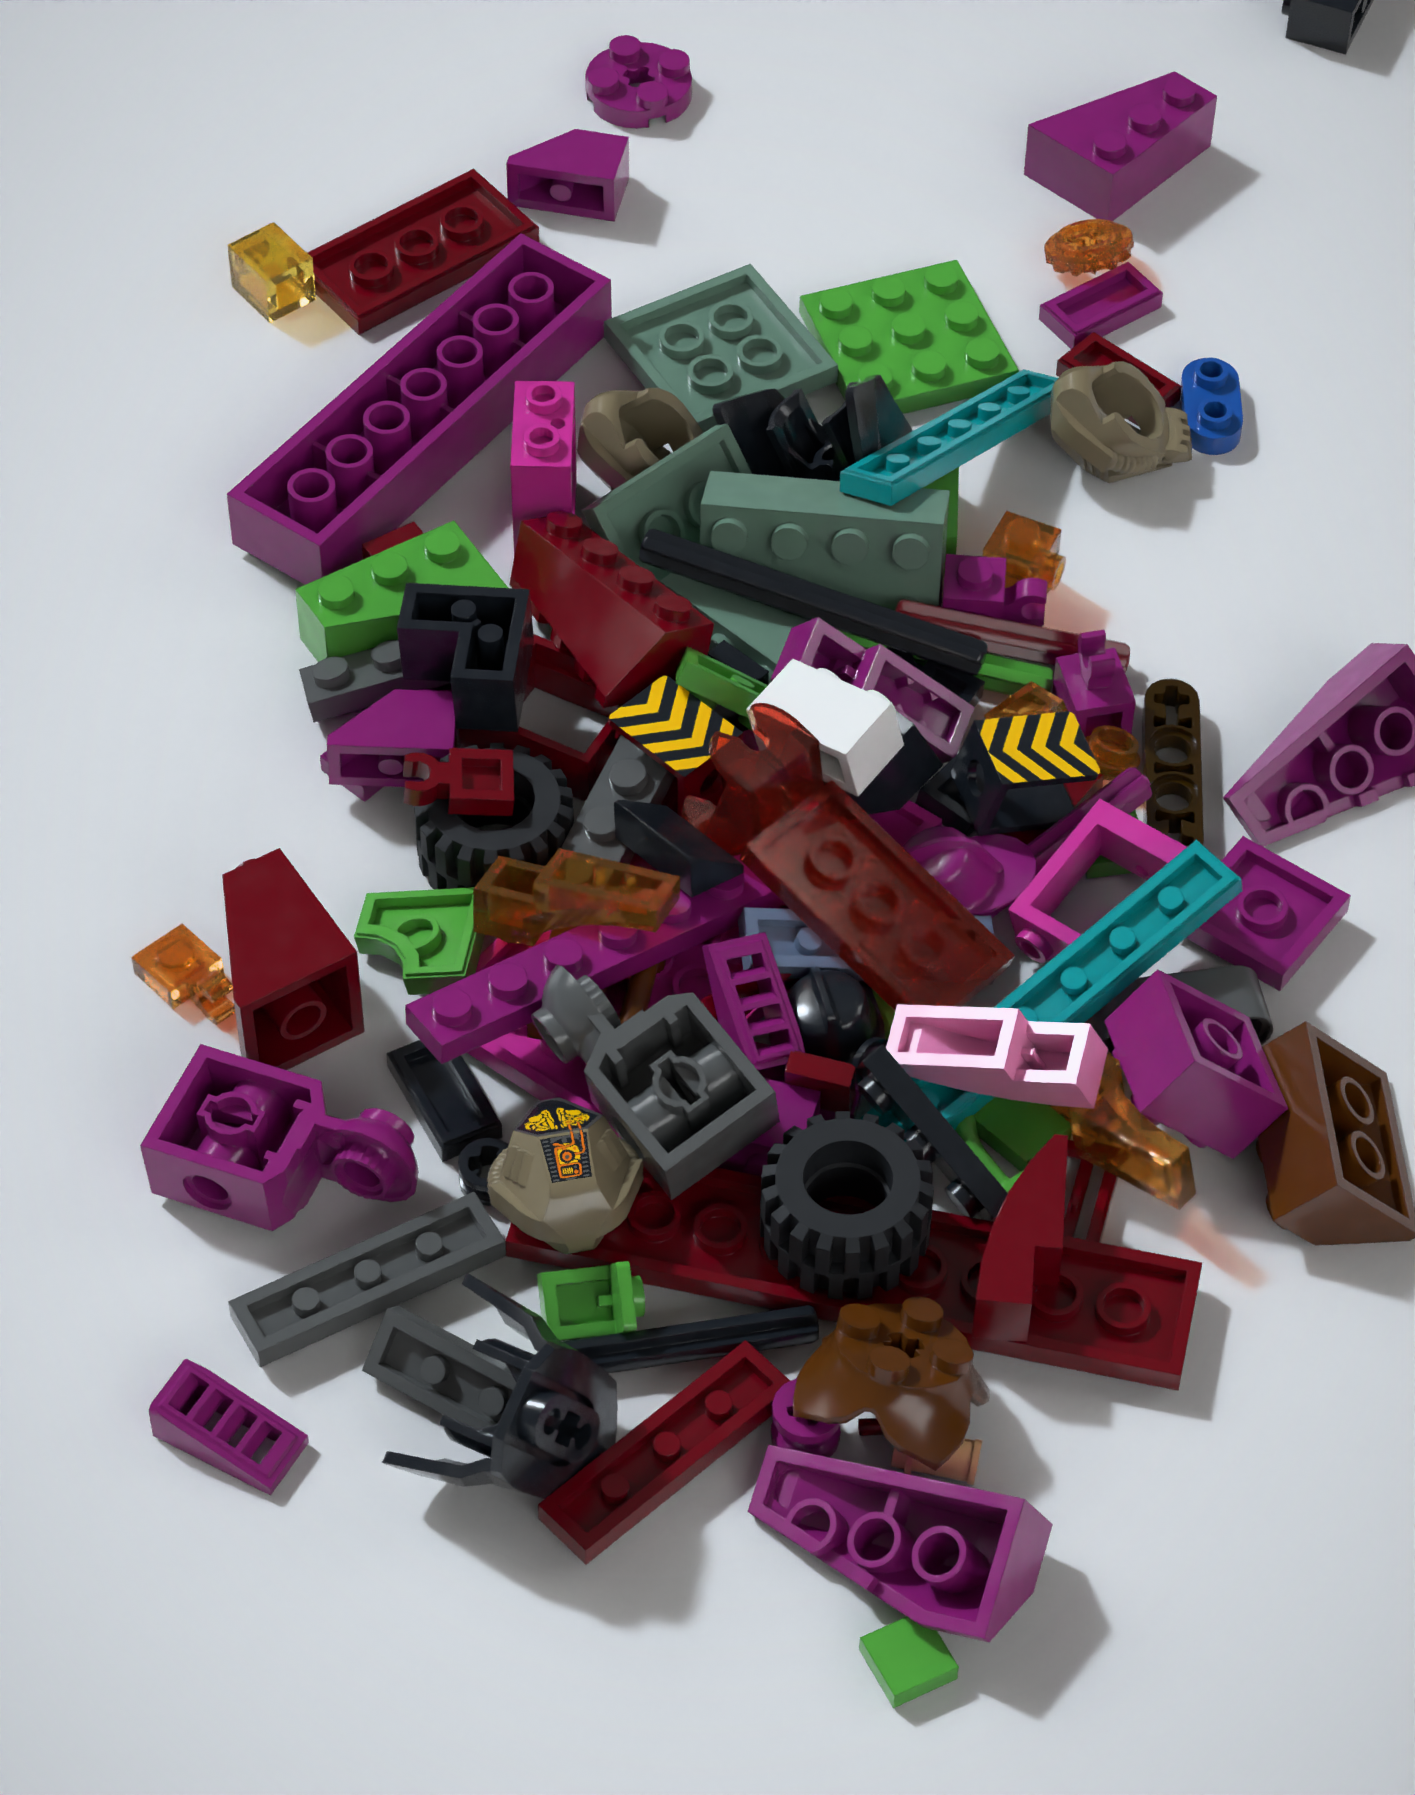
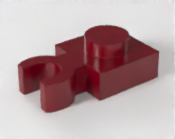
[403,748,514,816]

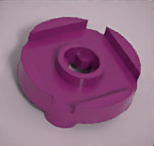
[585,35,692,129]

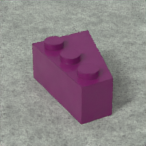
[1024,71,1217,225]

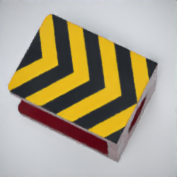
[609,676,743,825]

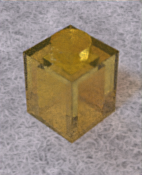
[227,222,316,323]

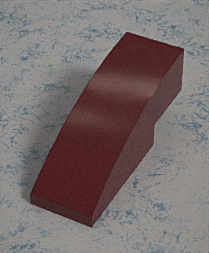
[972,1134,1068,1343]

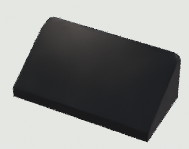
[614,800,744,897]

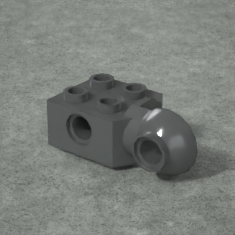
[531,965,780,1200]

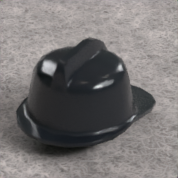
[787,967,885,1064]

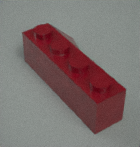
[509,511,714,708]

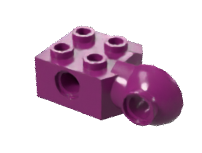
[140,1044,419,1231]

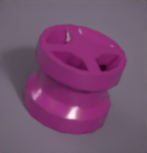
[771,1378,841,1458]

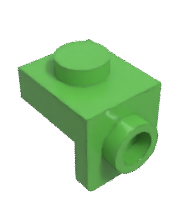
[537,1261,645,1341]

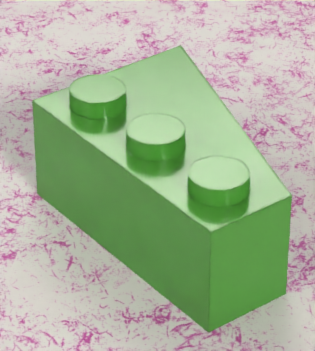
[295,520,508,662]

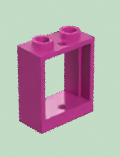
[510,381,577,556]
[1008,799,1187,963]

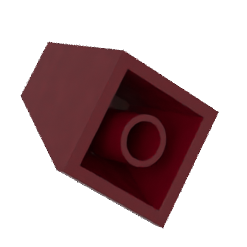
[222,848,365,1070]

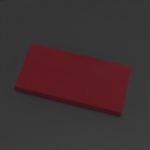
[293,169,540,335]

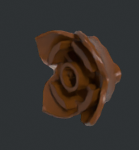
[793,1297,990,1471]

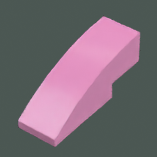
[886,1004,1108,1109]

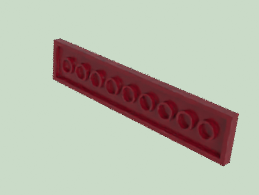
[505,1167,1202,1391]

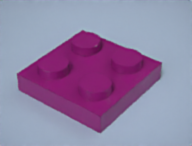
[1186,836,1351,991]

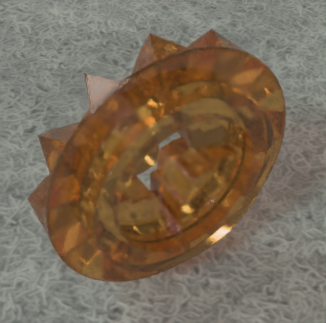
[1044,219,1134,277]

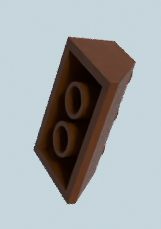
[1256,1021,1415,1246]

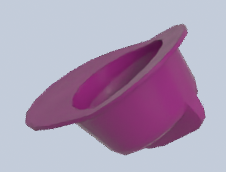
[889,826,1037,915]

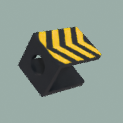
[950,711,1100,836]

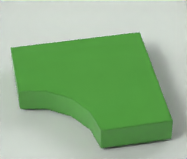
[354,887,494,995]

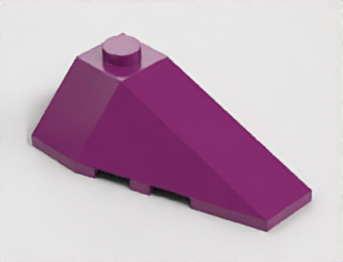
[1223,643,1415,847]
[747,1445,1053,1643]

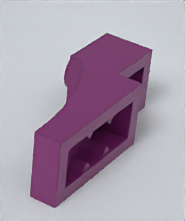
[770,617,975,764]

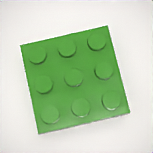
[799,260,1019,414]

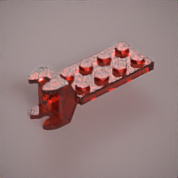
[681,703,1015,1011]

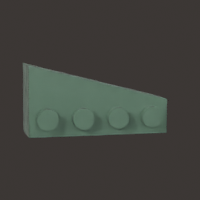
[700,471,950,610]

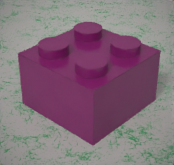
[1104,969,1288,1159]

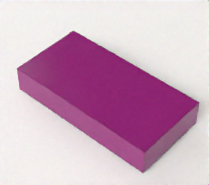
[1039,262,1163,349]

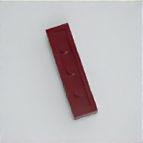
[538,1340,790,1565]

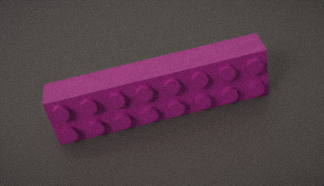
[227,233,612,585]

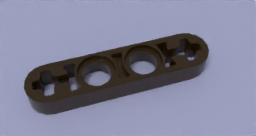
[1142,678,1204,847]

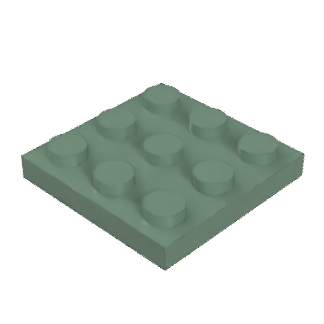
[604,263,838,434]

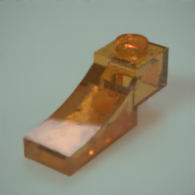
[473,848,680,946]
[1049,1051,1196,1210]

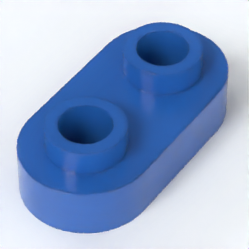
[1180,357,1243,455]

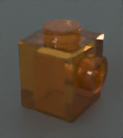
[982,511,1066,594]

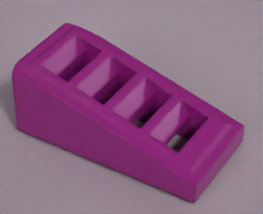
[702,932,805,1070]
[149,1359,309,1496]

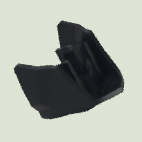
[712,375,913,481]
[382,1273,618,1499]

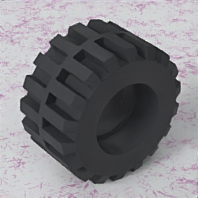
[414,743,574,912]
[760,1111,934,1300]

